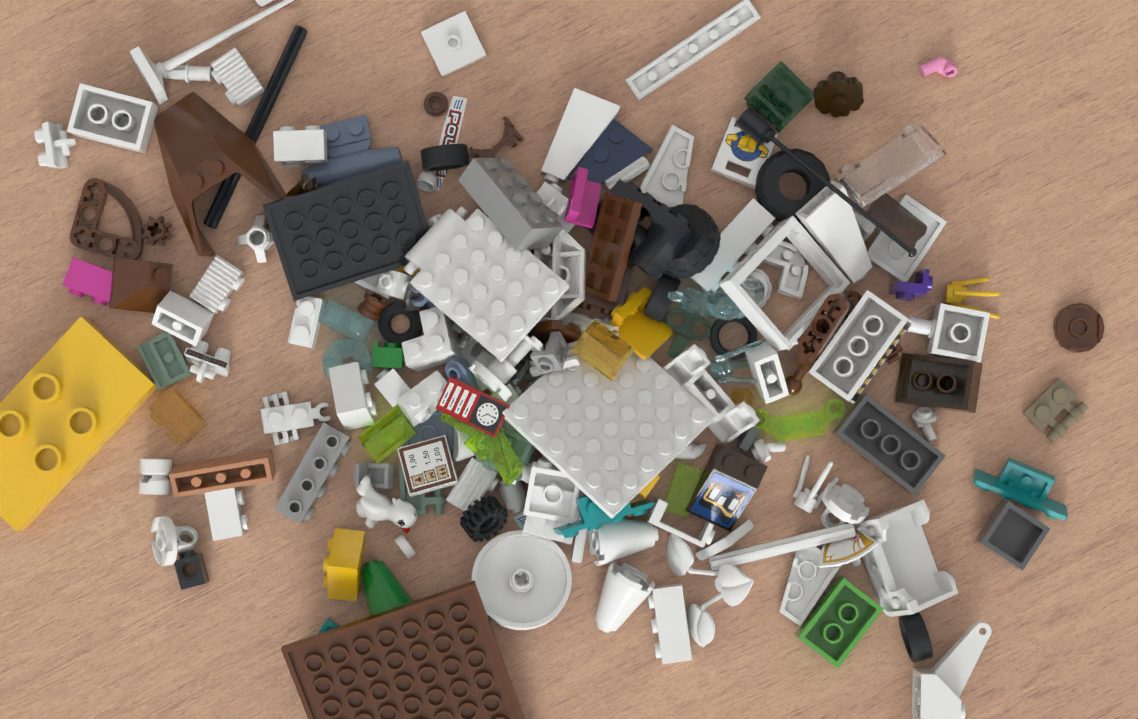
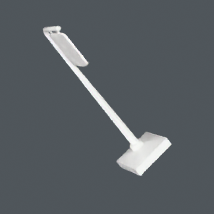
[130,0,294,105]

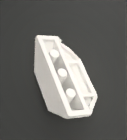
[534,228,586,322]

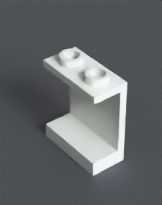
[646,497,716,548]

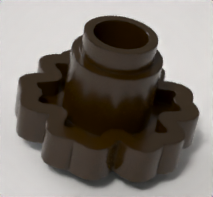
[813,71,864,118]

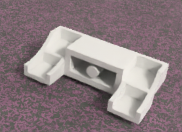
[662,344,760,445]

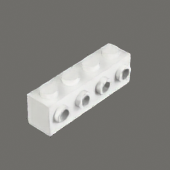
[689,198,775,293]

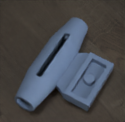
[302,115,402,188]

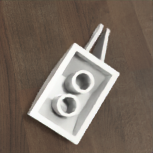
[912,621,992,719]

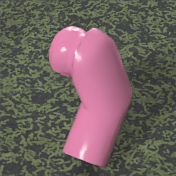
[919,57,958,78]

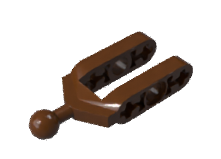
[785,290,862,395]

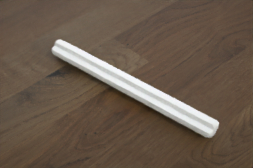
[709,523,856,570]

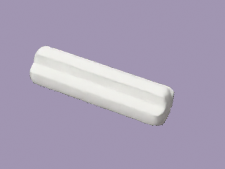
[605,156,650,191]

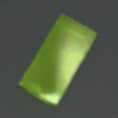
[665,463,701,517]

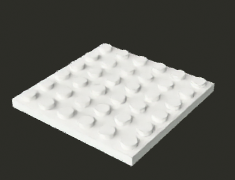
[502,318,715,519]

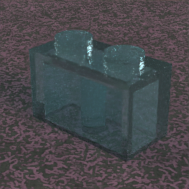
[318,299,377,345]

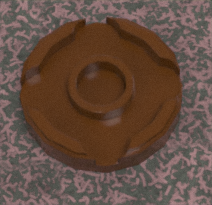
[1053,303,1104,353]
[531,320,581,346]

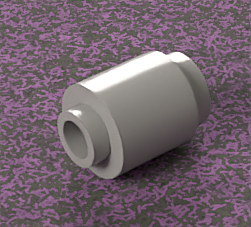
[498,480,527,514]

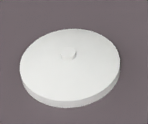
[471,530,572,630]

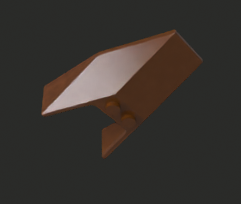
[154,92,287,256]

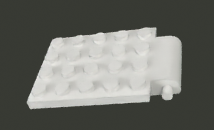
[404,206,569,362]

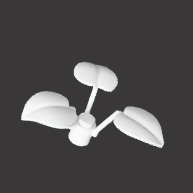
[666,533,754,647]

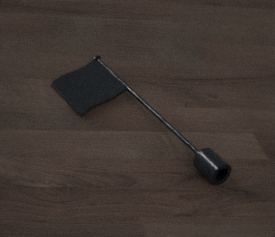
[737,107,927,257]

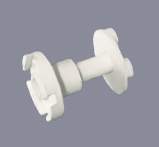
[469,335,545,402]

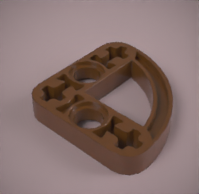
[70,178,144,260]

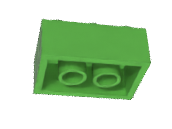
[795,576,884,668]

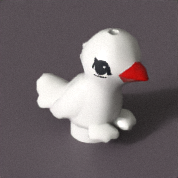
[356,476,418,534]

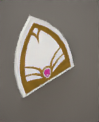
[819,522,879,568]

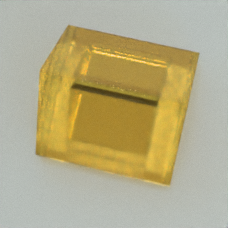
[731,388,754,408]

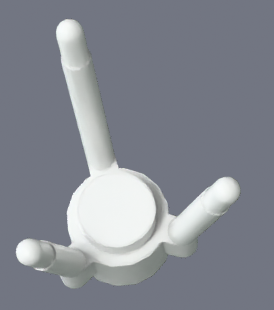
[793,455,839,513]

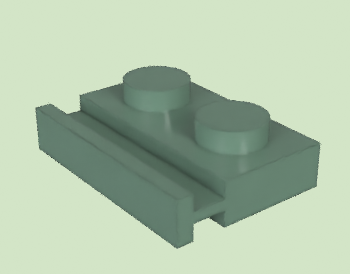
[137,332,192,391]

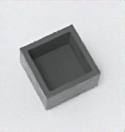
[975,499,1050,570]

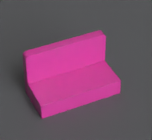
[564,167,601,228]

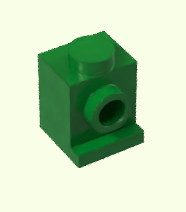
[372,342,406,369]

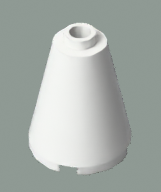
[588,519,659,566]
[594,561,655,633]

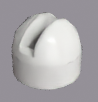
[416,171,437,192]

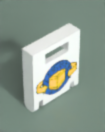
[710,116,778,189]

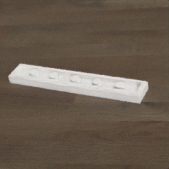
[625,0,761,101]

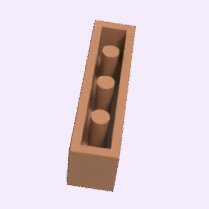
[169,449,276,498]

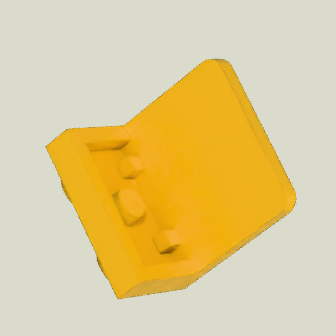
[609,287,673,360]

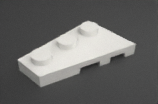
[639,125,694,207]
[780,546,839,626]

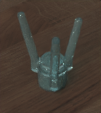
[710,340,763,384]

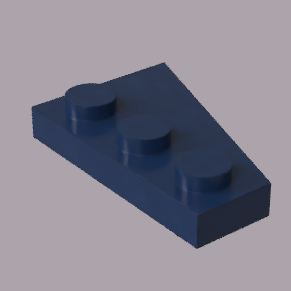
[568,119,653,184]

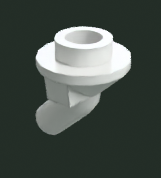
[912,406,937,442]
[751,439,786,464]

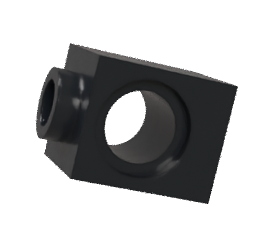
[174,550,210,590]

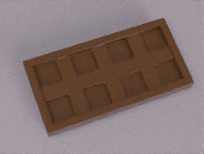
[585,192,642,302]

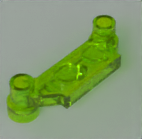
[753,399,845,442]

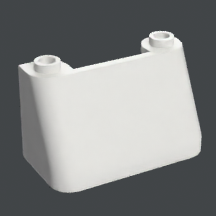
[854,499,958,617]

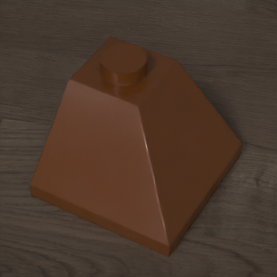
[109,259,173,313]

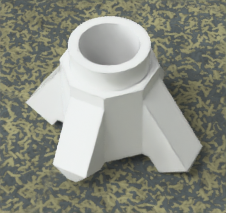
[238,215,275,263]

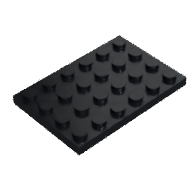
[263,160,429,301]

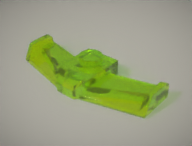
[438,413,523,486]

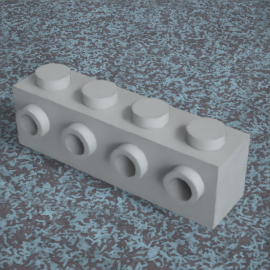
[274,422,352,524]

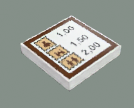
[397,435,459,497]

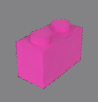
[63,257,113,306]

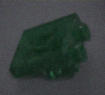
[744,61,814,133]

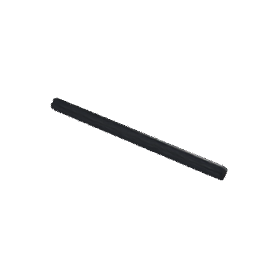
[204,25,307,229]

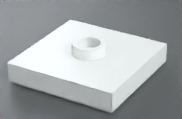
[421,11,487,78]

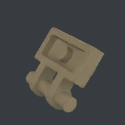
[1022,378,1089,443]

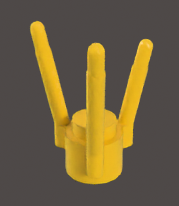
[945,277,1000,319]

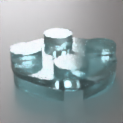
[323,338,372,381]

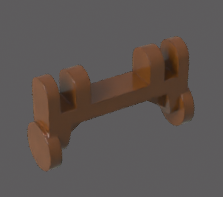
[469,116,524,158]

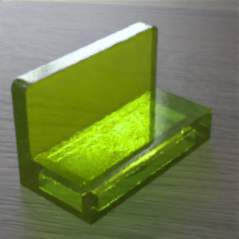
[358,407,417,464]

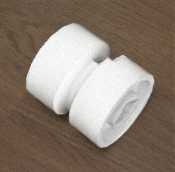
[139,458,173,495]

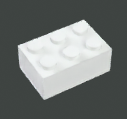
[67,83,158,154]

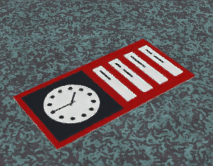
[435,377,510,437]

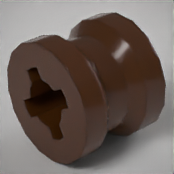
[357,290,388,321]

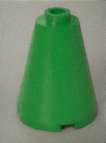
[361,559,414,616]

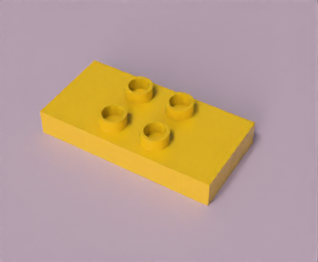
[0,316,157,531]

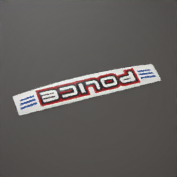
[434,95,467,191]

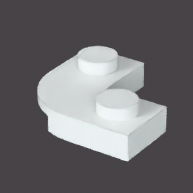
[762,241,808,299]

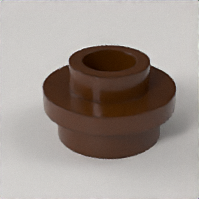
[424,92,448,117]

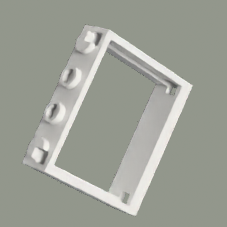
[719,216,850,352]

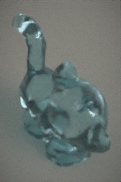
[668,288,746,320]

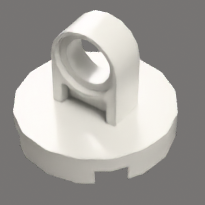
[821,481,870,528]
[151,516,198,566]

